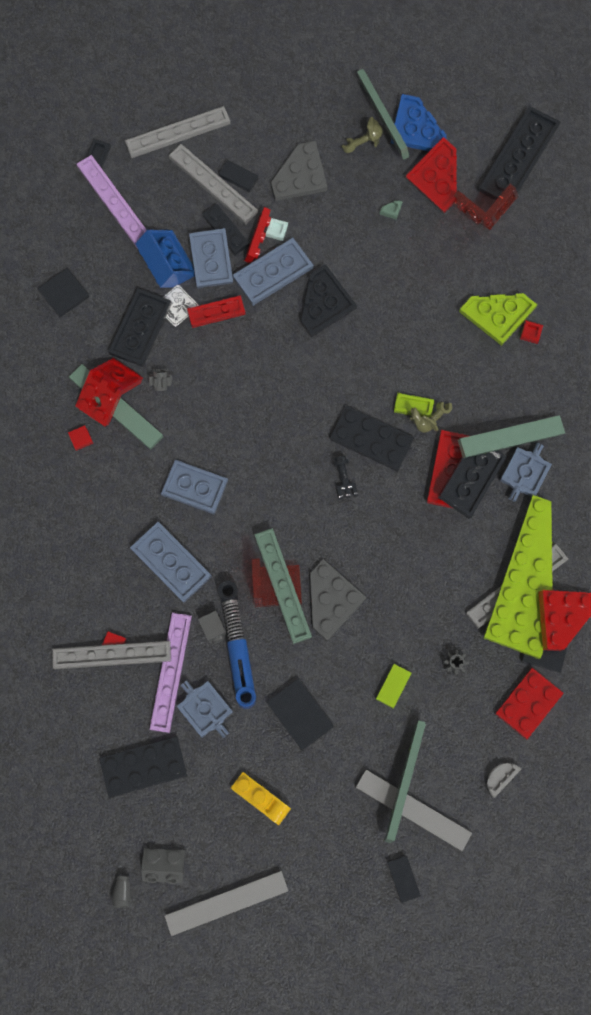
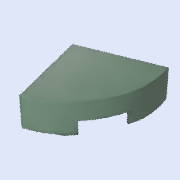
[380,201,403,220]

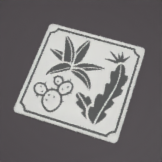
[163,285,199,327]

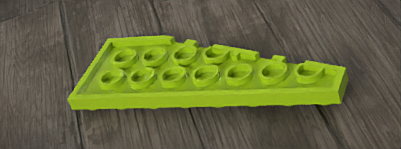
[483,495,553,659]

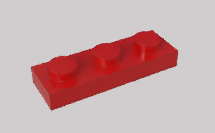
[244,207,272,264]
[187,295,245,328]

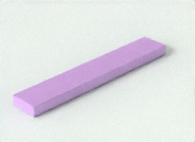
[76,155,147,249]
[150,613,192,733]

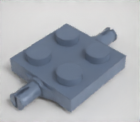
[500,443,552,502]
[177,681,233,738]

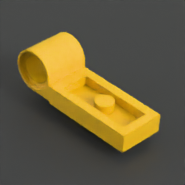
[231,772,291,825]

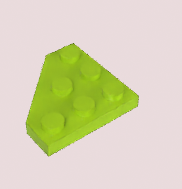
[459,293,537,346]

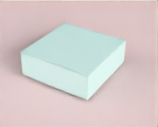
[266,218,288,241]

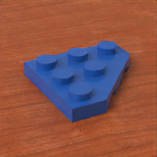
[391,94,447,151]

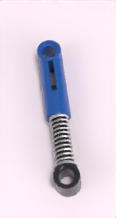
[218,581,256,709]

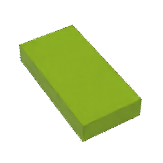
[394,393,434,417]
[376,664,412,709]

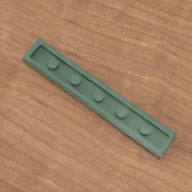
[357,69,409,160]
[69,364,163,450]
[458,415,565,458]
[254,528,312,644]
[384,720,426,843]

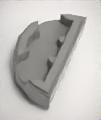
[487,763,521,798]

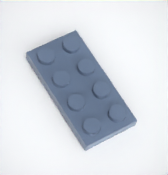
[233,238,313,306]
[130,522,212,603]

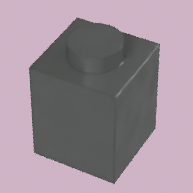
[198,611,226,644]

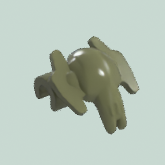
[341,117,383,153]
[410,402,452,433]

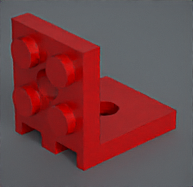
[75,358,143,427]

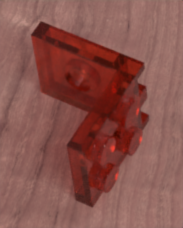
[453,184,518,230]
[252,559,302,607]

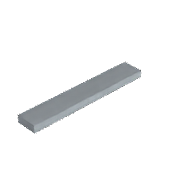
[125,106,230,158]
[169,144,258,225]
[466,544,568,629]
[53,641,171,669]
[356,770,472,851]
[165,871,288,936]

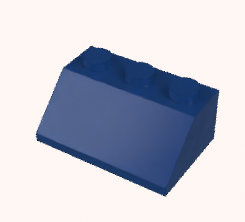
[135,230,195,288]

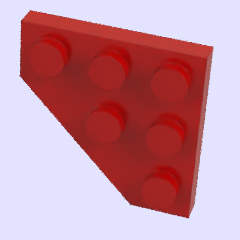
[406,137,457,213]
[538,590,591,651]

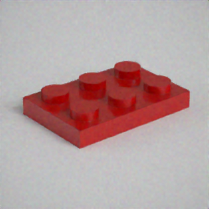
[495,668,564,740]

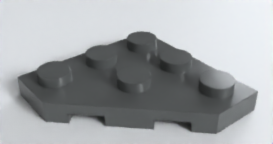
[271,141,327,201]
[310,559,367,642]

